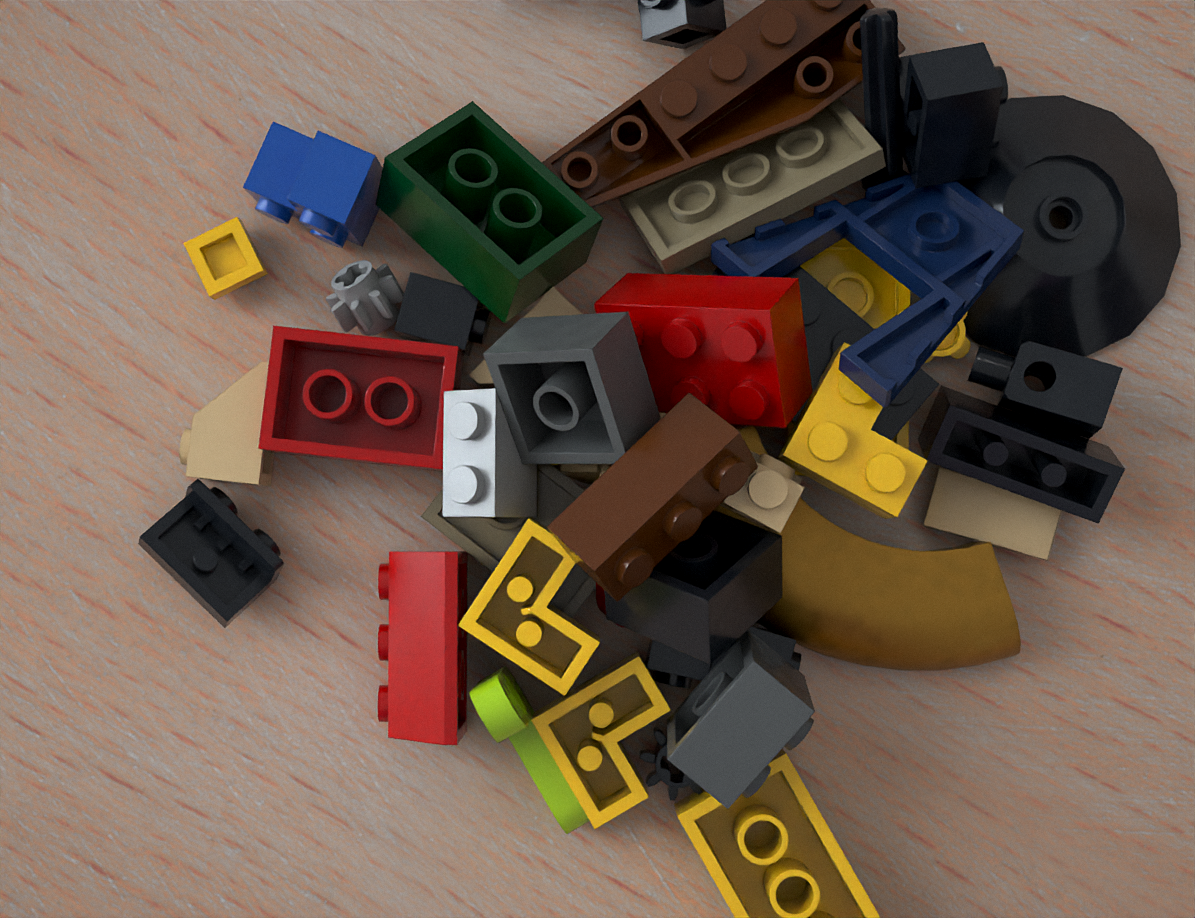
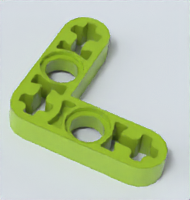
[469,666,590,834]

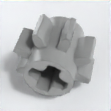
[326,260,404,336]

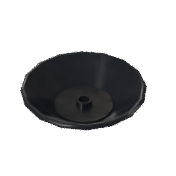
[957,95,1181,357]

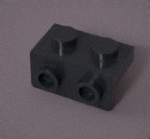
[138,479,284,628]

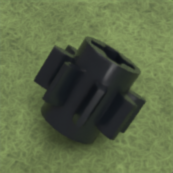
[639,727,702,801]

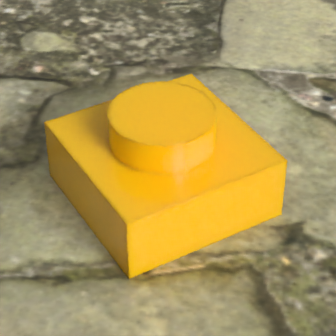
[183,217,268,300]

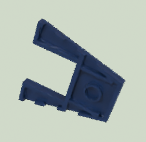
[711,174,1024,408]

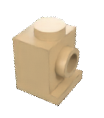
[720,450,805,533]

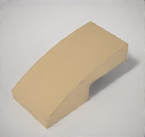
[924,467,1062,561]

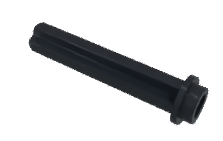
[860,8,908,190]

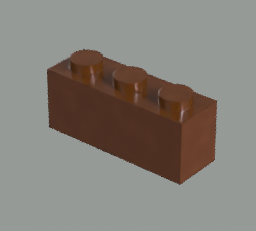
[547,393,758,602]

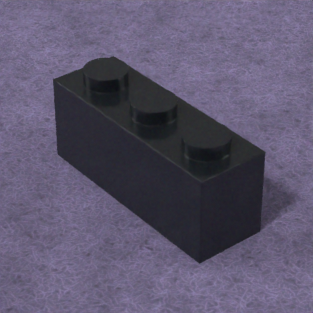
[918,385,1125,524]

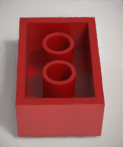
[594,273,813,428]
[258,325,464,472]

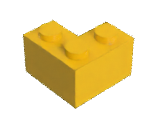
[776,342,928,519]
[458,518,600,696]
[531,651,671,829]

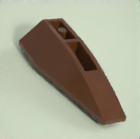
[542,0,906,209]

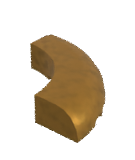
[714,425,1021,671]

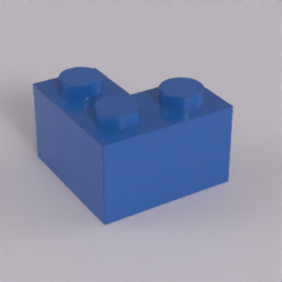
[243,121,383,248]

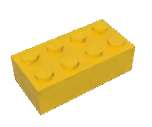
[674,749,880,918]

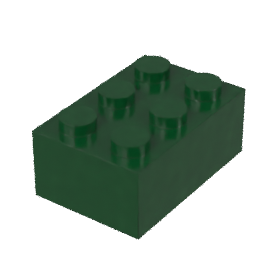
[375,101,604,324]

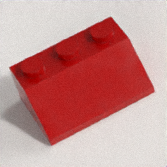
[377,551,468,745]

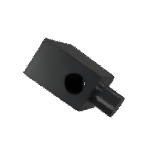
[967,340,1123,439]

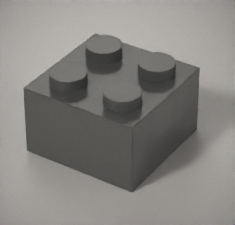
[483,312,661,464]
[667,629,815,809]

